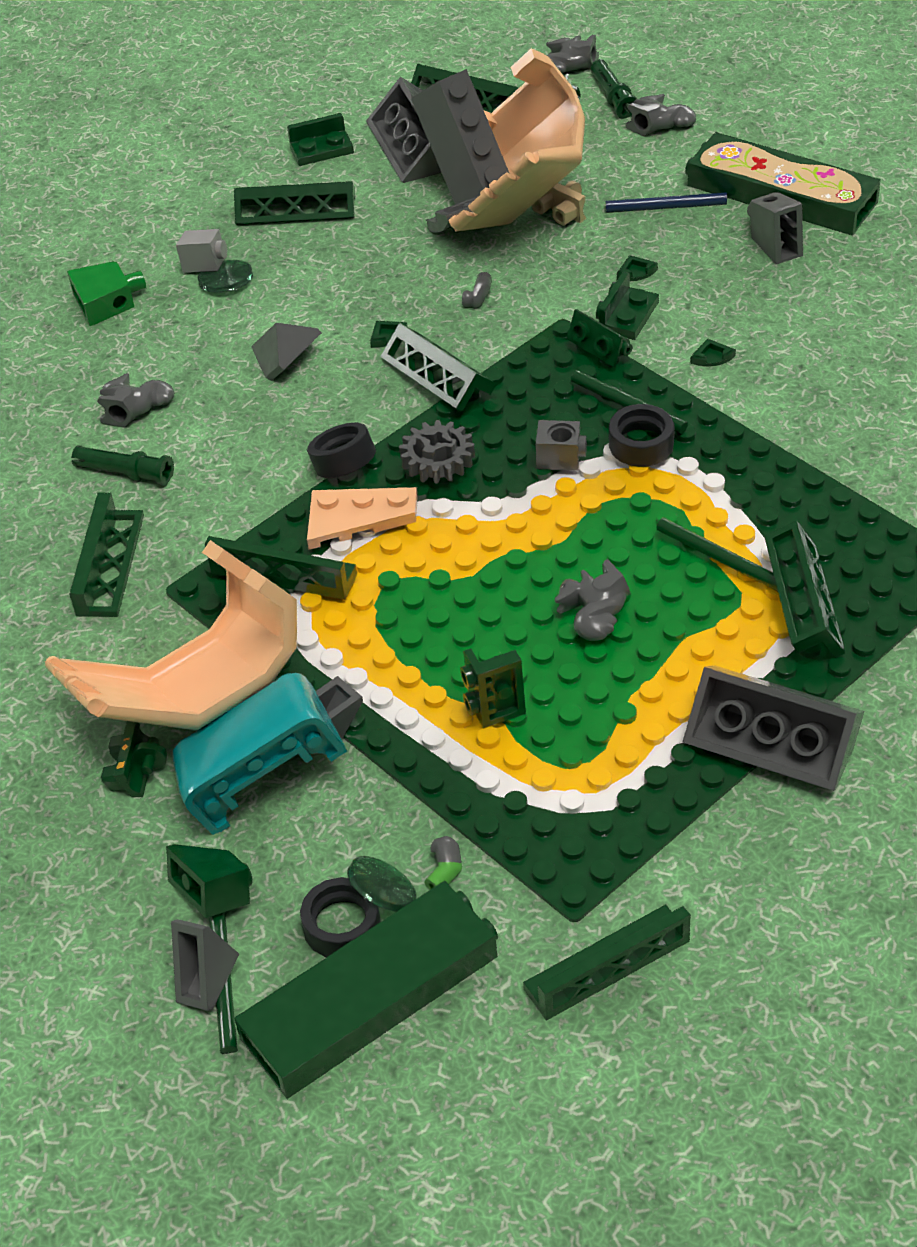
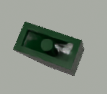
[166,844,253,918]

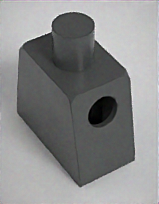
[747,193,803,265]

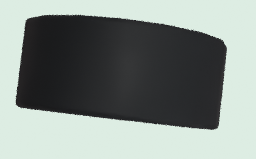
[609,404,674,467]
[307,422,376,478]
[300,877,381,957]

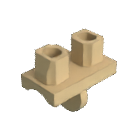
[532,181,586,226]

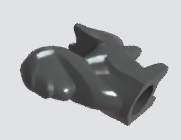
[546,35,599,73]
[626,94,696,136]
[97,373,175,427]
[555,559,630,641]

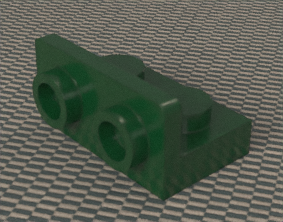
[287,113,354,166]
[596,272,659,340]
[460,648,526,728]

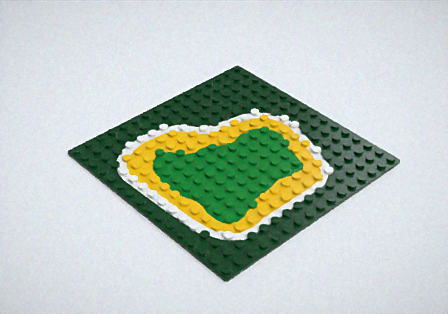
[166,319,917,922]

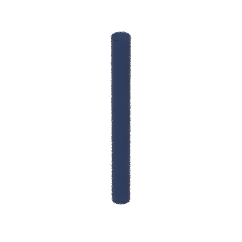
[605,193,727,213]

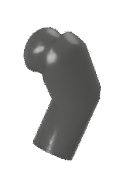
[462,272,492,309]

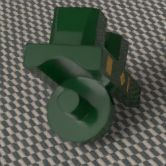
[101,721,167,797]

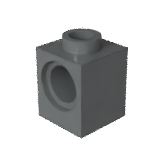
[536,420,587,470]

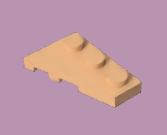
[307,487,417,550]

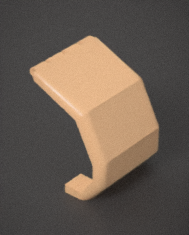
[449,48,585,232]
[45,540,297,731]

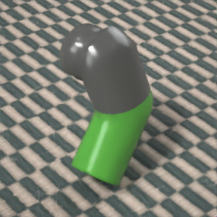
[424,836,462,890]

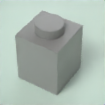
[176,229,227,273]

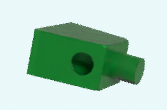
[67,261,146,326]

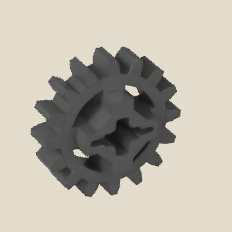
[399,420,475,483]

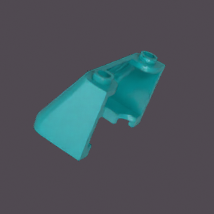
[172,673,348,835]

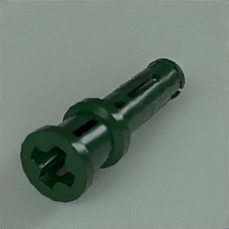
[590,59,637,119]
[71,445,174,486]

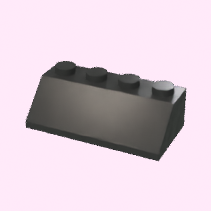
[411,69,510,204]
[366,77,442,183]
[683,665,865,791]

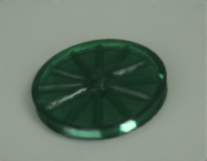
[198,260,253,293]
[347,856,417,912]

